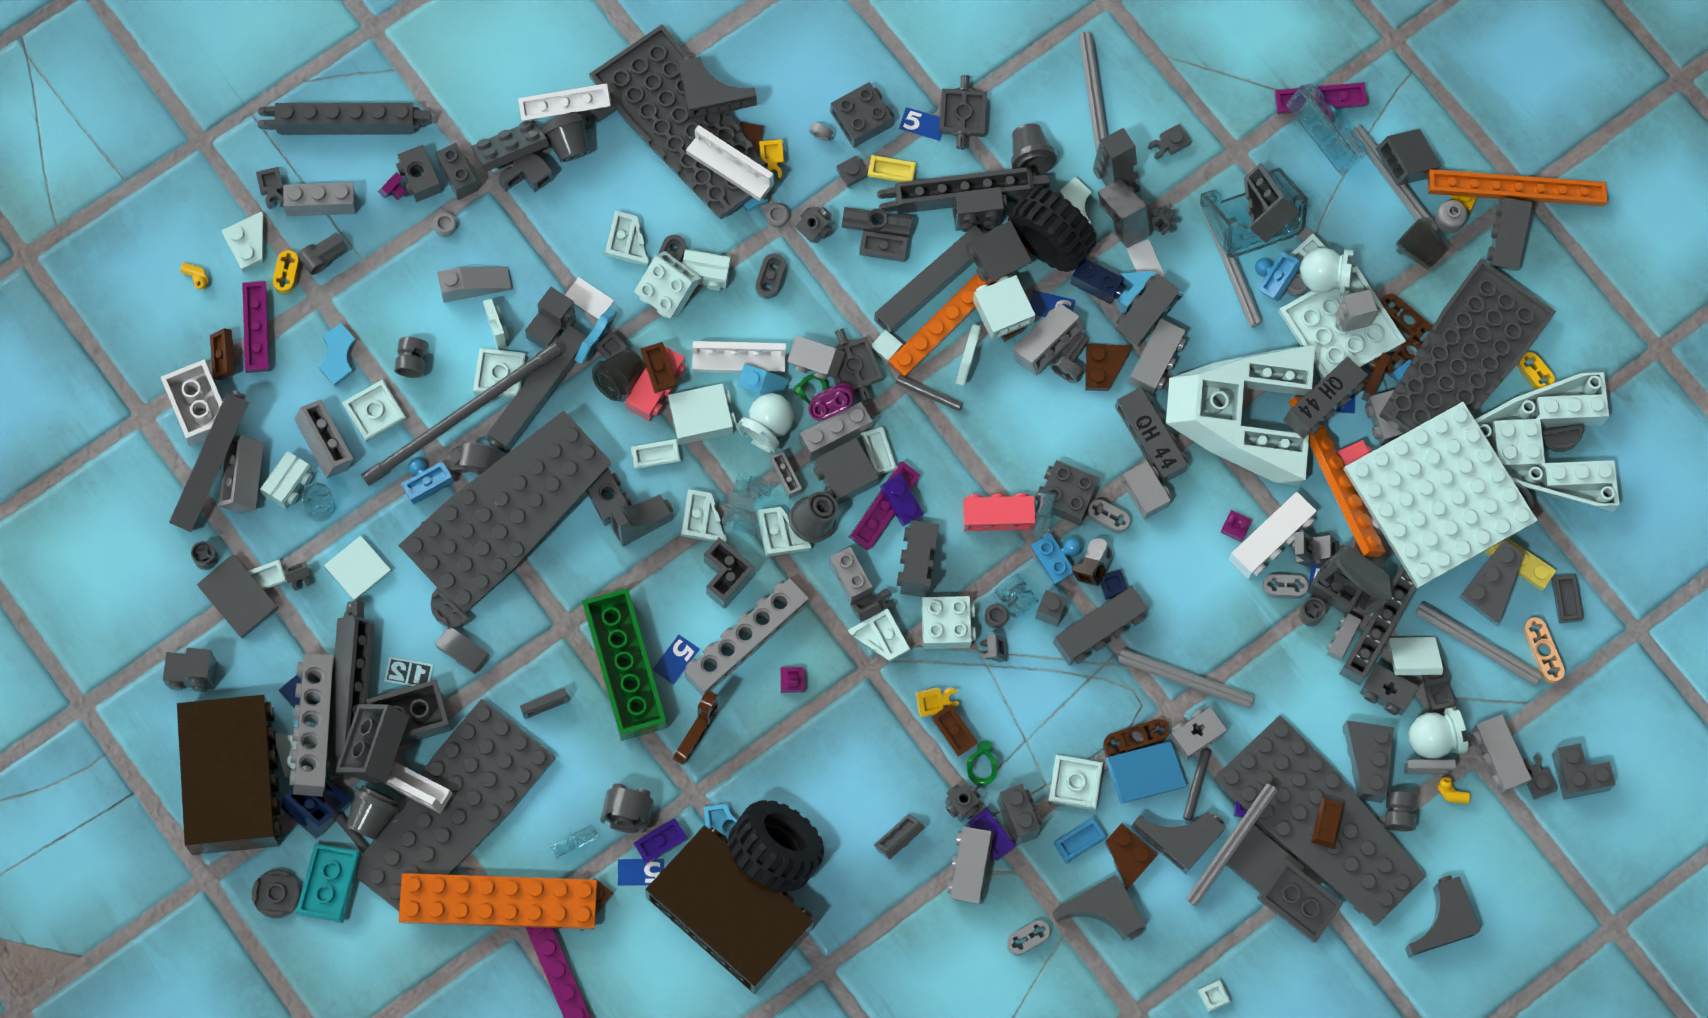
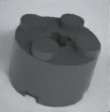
[600,784,654,833]

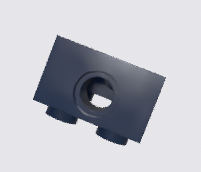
[281,777,351,839]

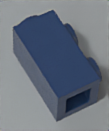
[1070,258,1124,305]

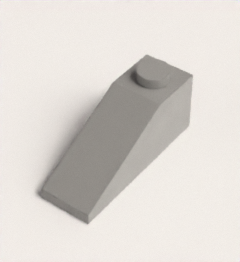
[437,267,512,303]

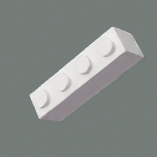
[1228,492,1317,579]

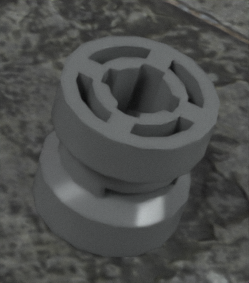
[191,541,218,570]
[1299,598,1326,626]

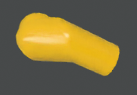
[180,262,209,289]
[1437,777,1470,804]

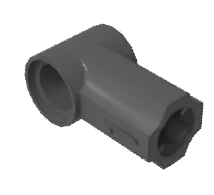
[298,232,348,275]

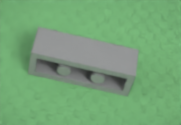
[770,451,802,499]
[1327,613,1361,661]

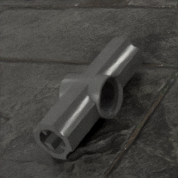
[842,207,912,237]

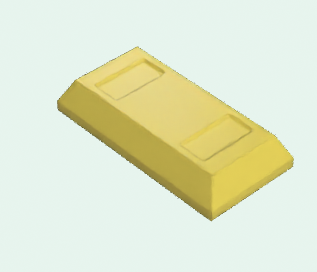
[867,155,916,182]

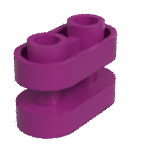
[808,382,855,421]

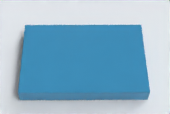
[1105,741,1187,804]

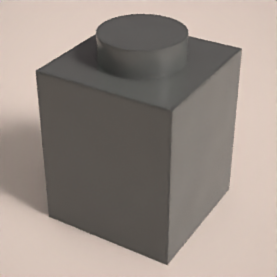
[1035,590,1068,627]

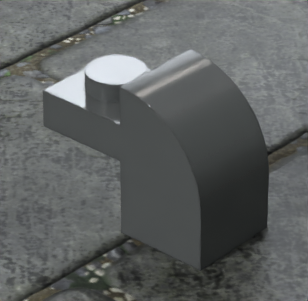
[499,153,553,192]
[448,443,505,475]
[1292,531,1339,566]

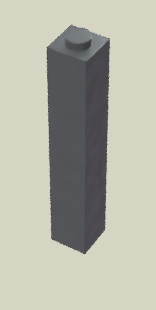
[874,225,987,335]
[487,325,587,453]
[169,390,249,532]

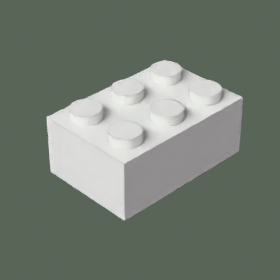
[161,359,222,447]

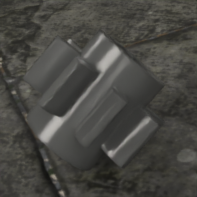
[1149,205,1179,235]

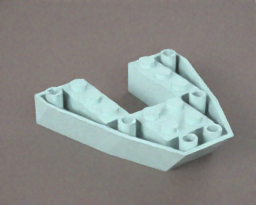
[1166,345,1315,486]
[1475,372,1620,513]

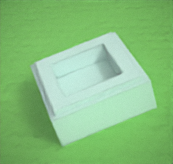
[871,330,903,363]
[1197,980,1231,1013]

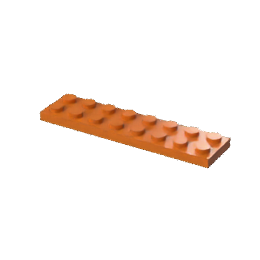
[399,873,597,930]

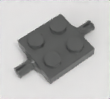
[939,75,987,150]
[832,329,883,403]

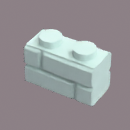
[682,249,731,291]
[260,452,313,509]

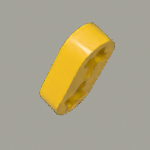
[273,250,299,295]
[1517,352,1555,390]

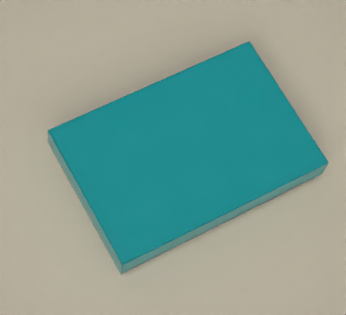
[296,843,362,923]

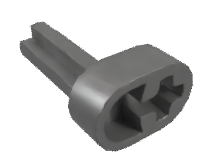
[1050,333,1089,383]

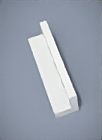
[518,83,613,121]
[686,125,774,202]
[692,341,786,375]
[382,762,453,814]

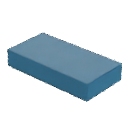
[1053,817,1107,864]

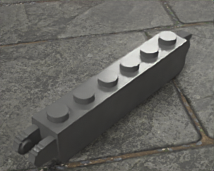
[258,103,432,135]
[877,167,1050,214]
[327,600,374,780]

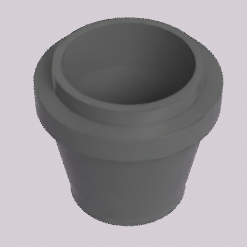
[541,112,589,163]
[1011,123,1057,175]
[789,492,838,543]
[346,785,399,840]

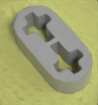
[1087,499,1130,534]
[1262,574,1308,599]
[1007,920,1050,956]

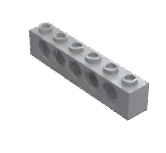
[684,578,809,696]
[289,653,333,797]

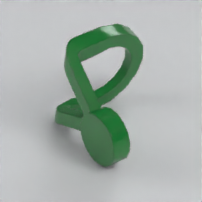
[794,374,827,404]
[967,741,997,785]

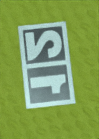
[384,656,434,686]

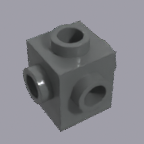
[795,206,835,243]
[945,783,980,822]

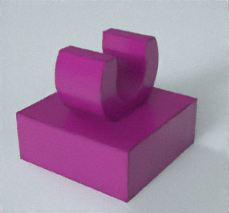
[377,172,406,200]
[1220,510,1252,542]
[780,667,805,693]

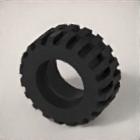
[1008,186,1097,272]
[728,800,824,892]

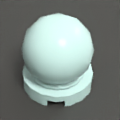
[1299,248,1354,295]
[736,393,794,453]
[1408,706,1468,759]

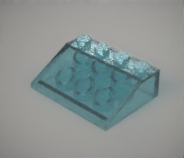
[1286,83,1366,175]

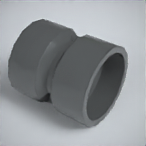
[394,337,429,378]
[1384,791,1418,832]

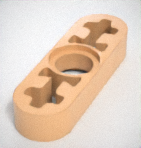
[1523,617,1565,684]

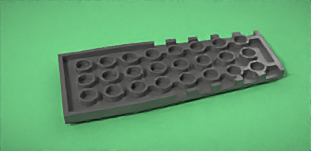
[589,24,775,219]
[1379,259,1556,434]
[398,411,611,613]
[356,699,556,912]
[1213,715,1425,926]

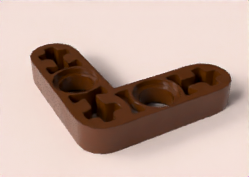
[1381,294,1433,378]
[673,690,719,765]
[1103,719,1170,758]

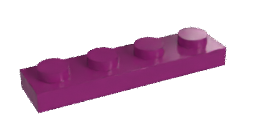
[1274,82,1367,114]
[242,281,270,373]
[848,461,920,551]

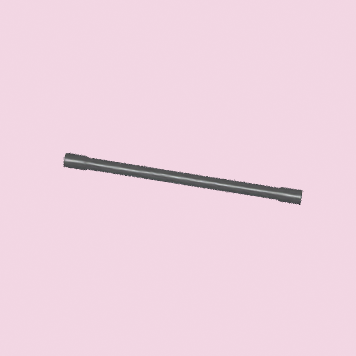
[361,342,562,486]

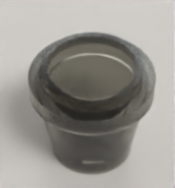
[1395,217,1449,270]
[592,348,646,402]

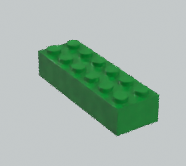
[582,588,667,741]

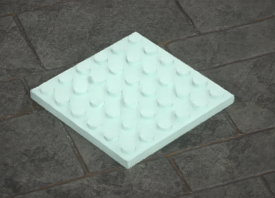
[1343,402,1538,589]

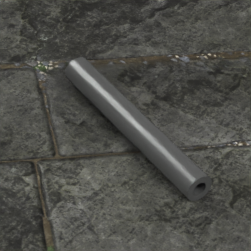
[896,375,963,411]
[1183,750,1210,821]
[335,812,369,854]

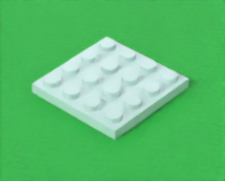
[1278,266,1406,379]

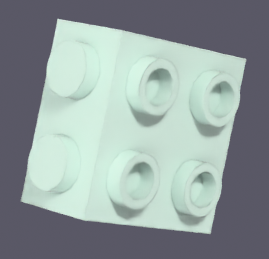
[634,251,701,319]
[973,275,1035,340]
[921,596,976,649]

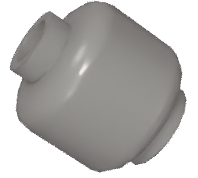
[1435,200,1467,233]

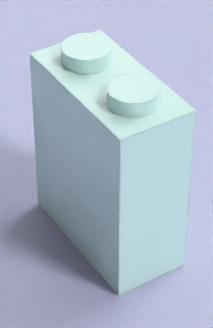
[668,383,736,445]

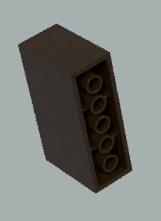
[177,695,283,855]
[645,825,814,995]

